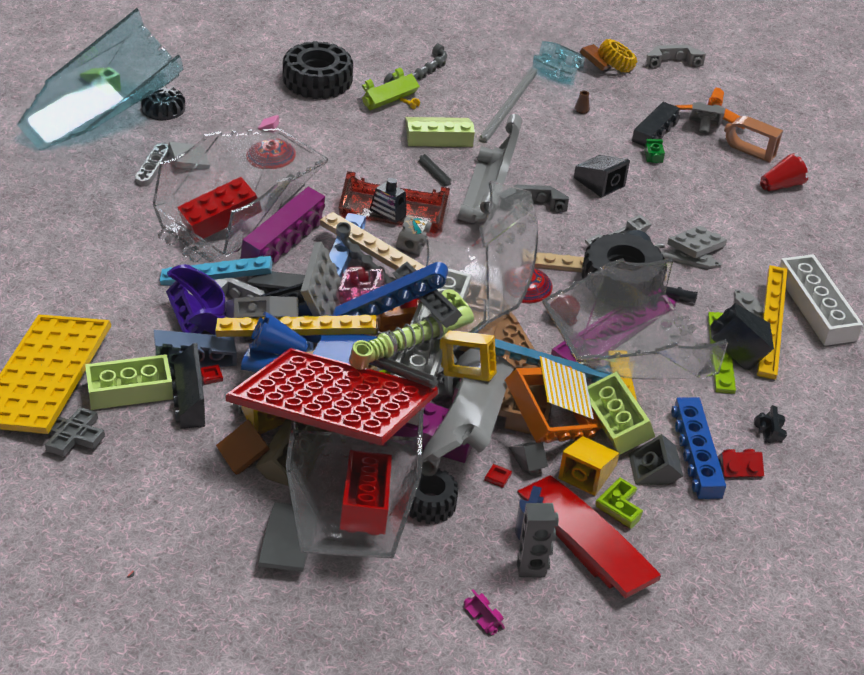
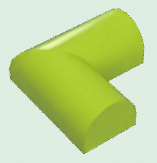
[595,477,643,529]

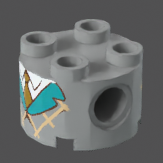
[396,214,432,256]

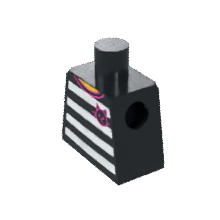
[369,178,406,223]

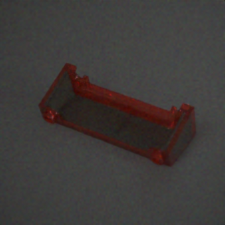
[338,171,450,233]

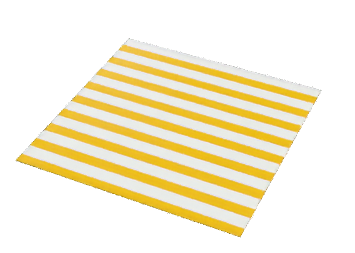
[540,356,594,419]

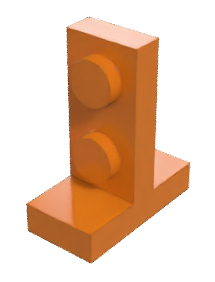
[378,285,417,332]

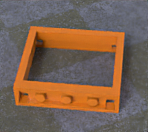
[504,366,603,443]

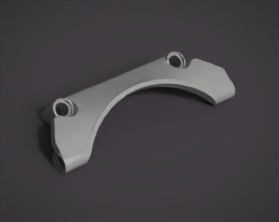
[457,114,523,224]
[418,348,514,476]

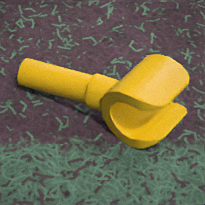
[400,97,420,109]

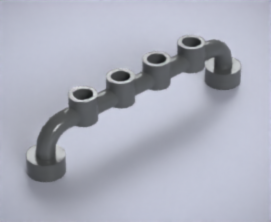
[384,43,447,84]
[336,222,396,284]

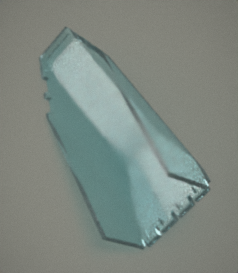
[17,8,184,150]

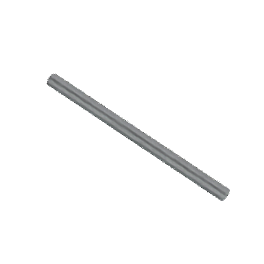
[479,67,537,143]

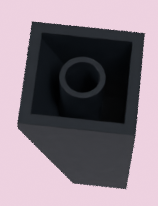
[574,155,630,198]
[710,303,774,370]

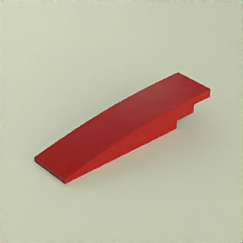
[517,475,661,599]

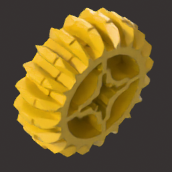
[598,39,638,73]

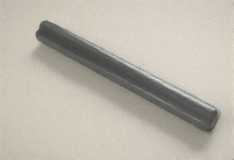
[369,357,438,388]

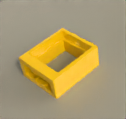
[440,330,497,381]

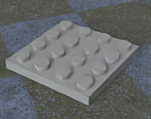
[300,241,351,316]

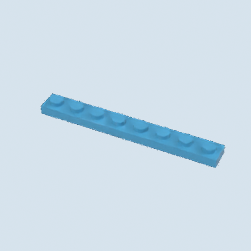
[475,339,612,383]

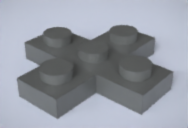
[45,407,105,456]

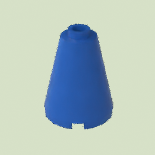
[249,312,308,355]

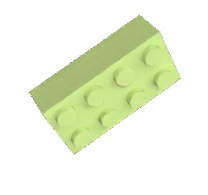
[85,354,173,410]
[587,372,656,455]

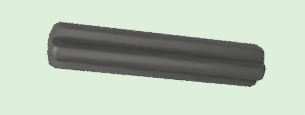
[419,154,452,187]

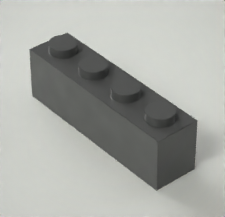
[247,271,305,294]

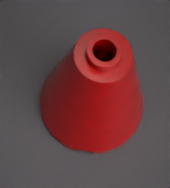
[760,153,808,192]

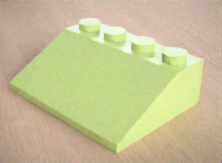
[405,117,475,147]

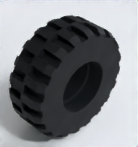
[283,41,353,99]
[581,233,666,306]

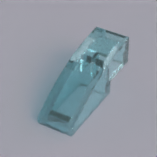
[532,55,578,85]

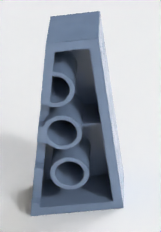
[154,330,237,368]

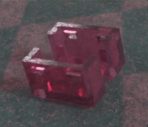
[338,269,385,305]

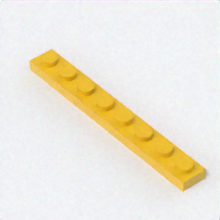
[757,265,787,380]
[215,315,376,337]

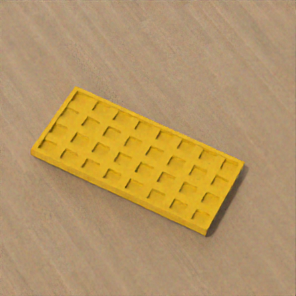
[0,314,111,434]

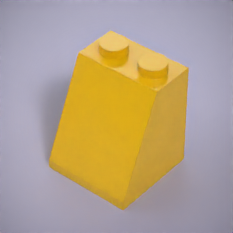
[558,436,619,496]

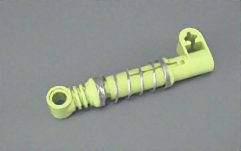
[349,289,474,370]

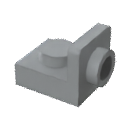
[433,373,460,401]

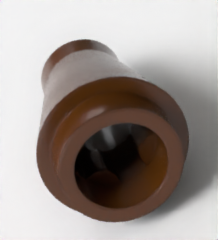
[574,90,590,114]

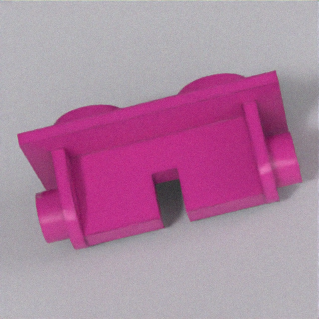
[463,589,505,635]

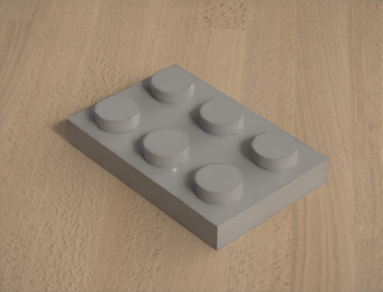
[667,226,727,258]

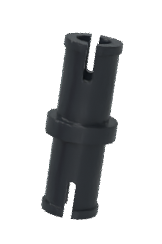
[660,285,698,303]

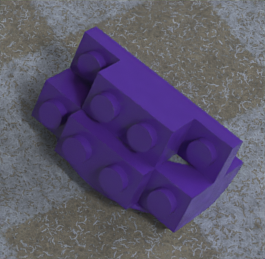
[166,264,226,335]

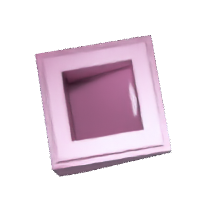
[258,115,279,132]

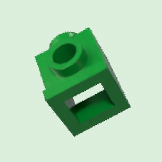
[644,139,665,163]

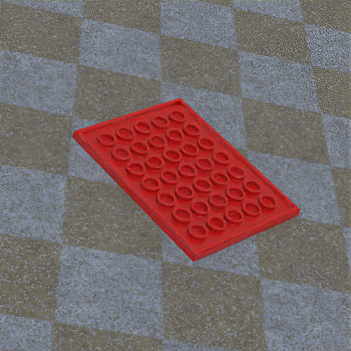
[226,348,438,446]

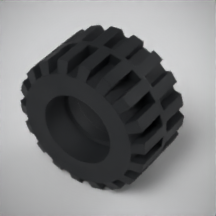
[403,468,458,524]

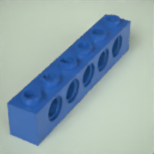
[671,397,726,499]

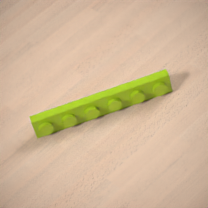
[708,312,736,394]

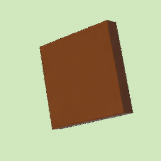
[580,44,612,71]
[216,419,270,475]

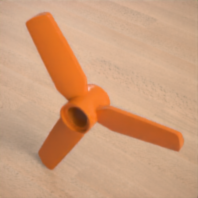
[674,87,745,129]

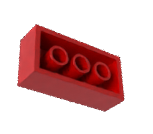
[177,177,261,242]

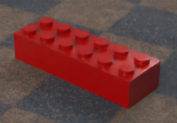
[340,450,392,535]

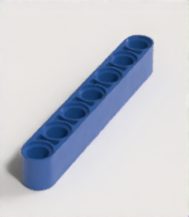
[332,262,448,316]

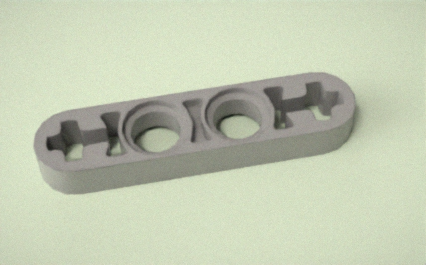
[135,143,170,186]

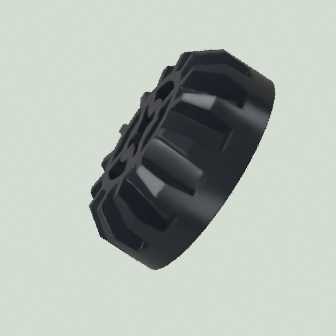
[141,85,186,120]

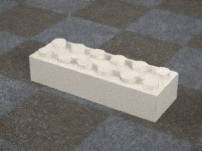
[779,254,863,346]

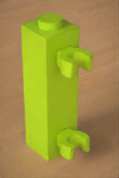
[362,67,420,111]

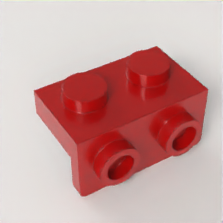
[717,449,765,478]

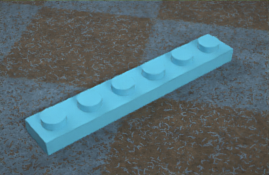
[160,256,272,285]

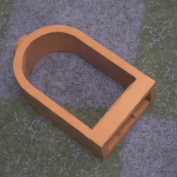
[724,116,783,163]

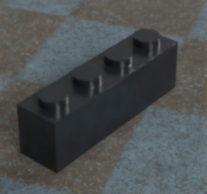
[632,101,680,147]

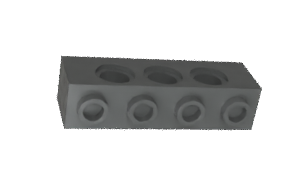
[517,503,559,577]

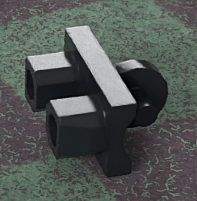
[754,405,787,443]

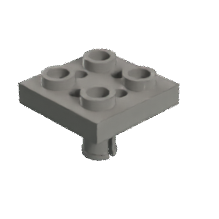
[689,102,725,134]

